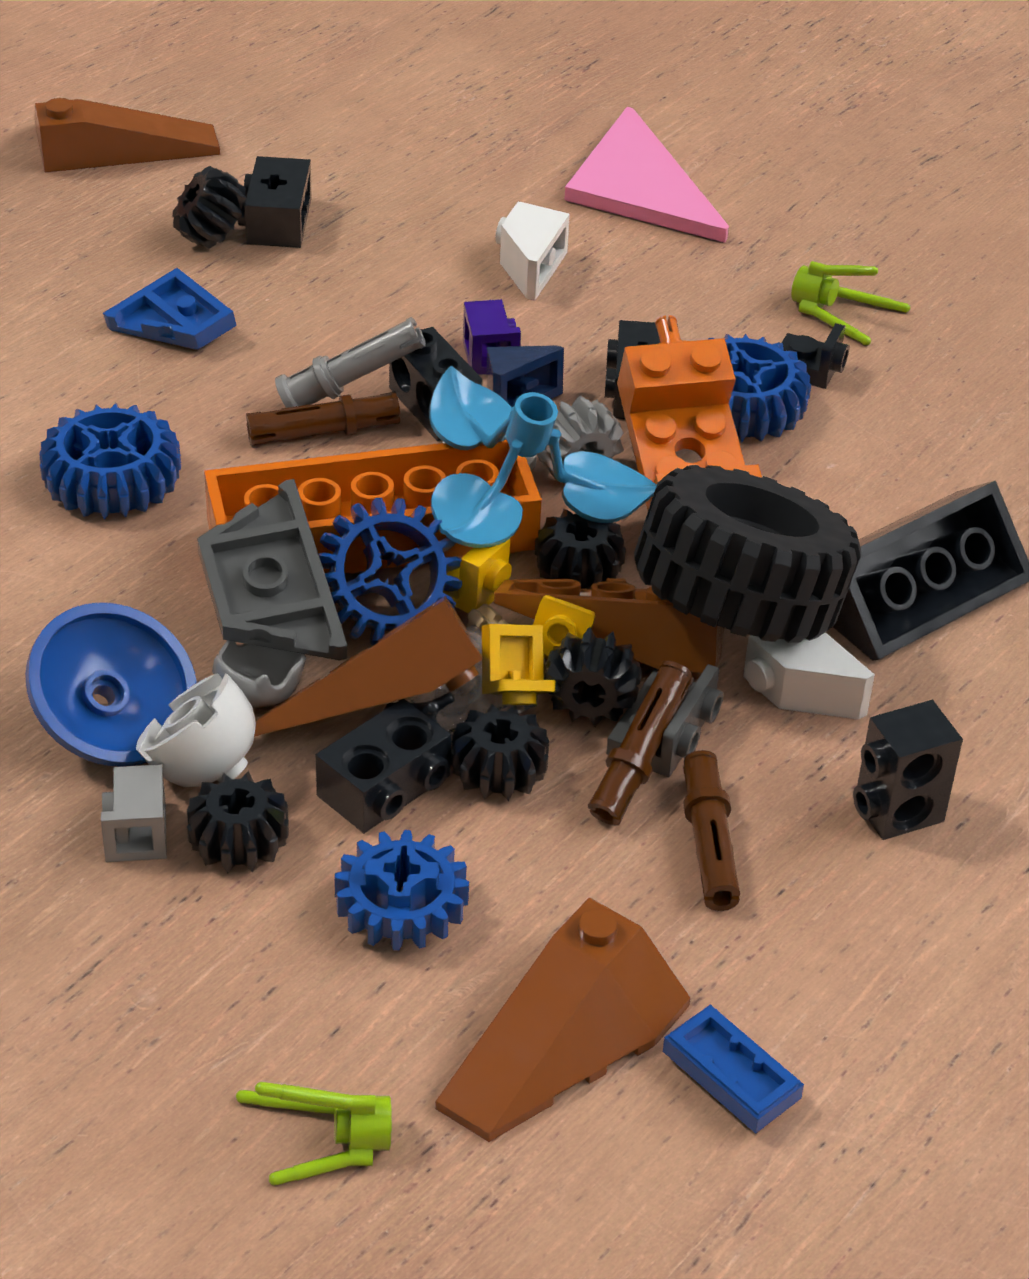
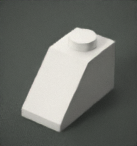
[495,201,570,300]
[743,632,875,719]

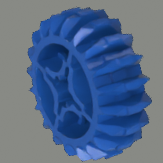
[708,334,811,442]
[39,403,181,520]
[318,497,462,646]

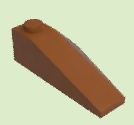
[34,98,220,173]
[494,578,724,679]
[254,596,483,737]
[435,897,690,1142]

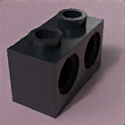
[389,326,482,442]
[315,699,452,834]
[853,699,963,840]

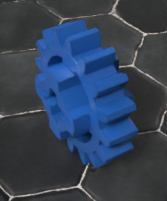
[334,830,469,950]

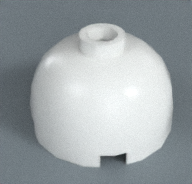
[136,673,256,787]

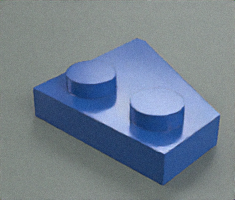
[103,268,237,350]

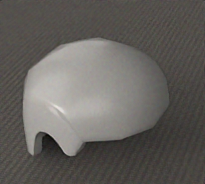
[212,640,306,708]

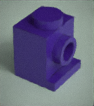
[463,299,521,375]

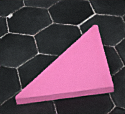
[564,107,729,243]

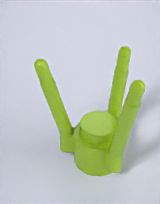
[791,261,910,346]
[236,1082,392,1186]

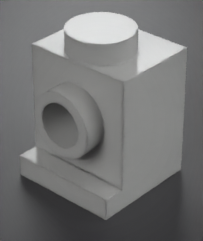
[101,764,167,862]

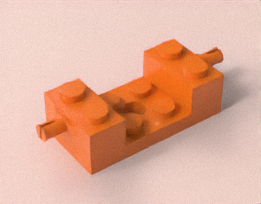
[617,315,762,510]

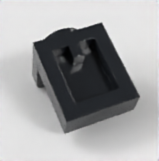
[782,323,850,389]

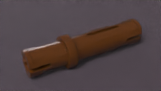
[246,391,400,446]
[588,661,694,826]
[683,750,740,911]

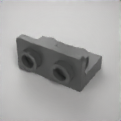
[606,664,723,778]

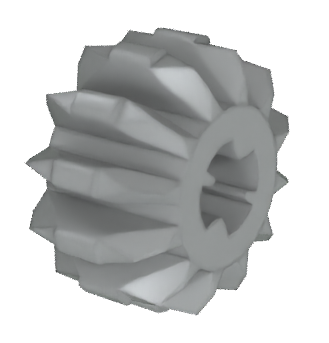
[538,395,624,483]

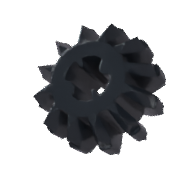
[172,166,247,249]
[534,509,626,589]
[544,627,642,727]
[450,703,549,802]
[187,771,289,874]

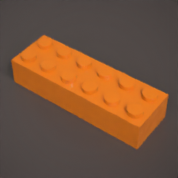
[204,439,542,573]

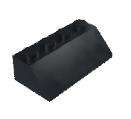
[833,480,1029,661]

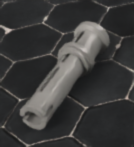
[275,317,426,408]

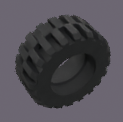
[634,465,861,643]

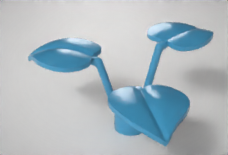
[429,366,657,548]

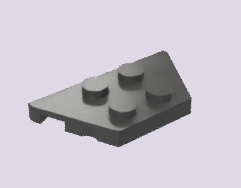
[197,479,348,660]

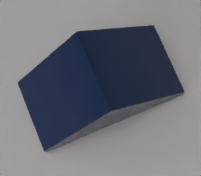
[487,345,564,408]

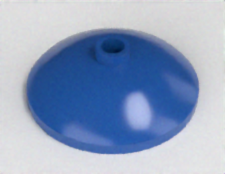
[25,603,197,767]

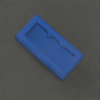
[662,1004,804,1134]

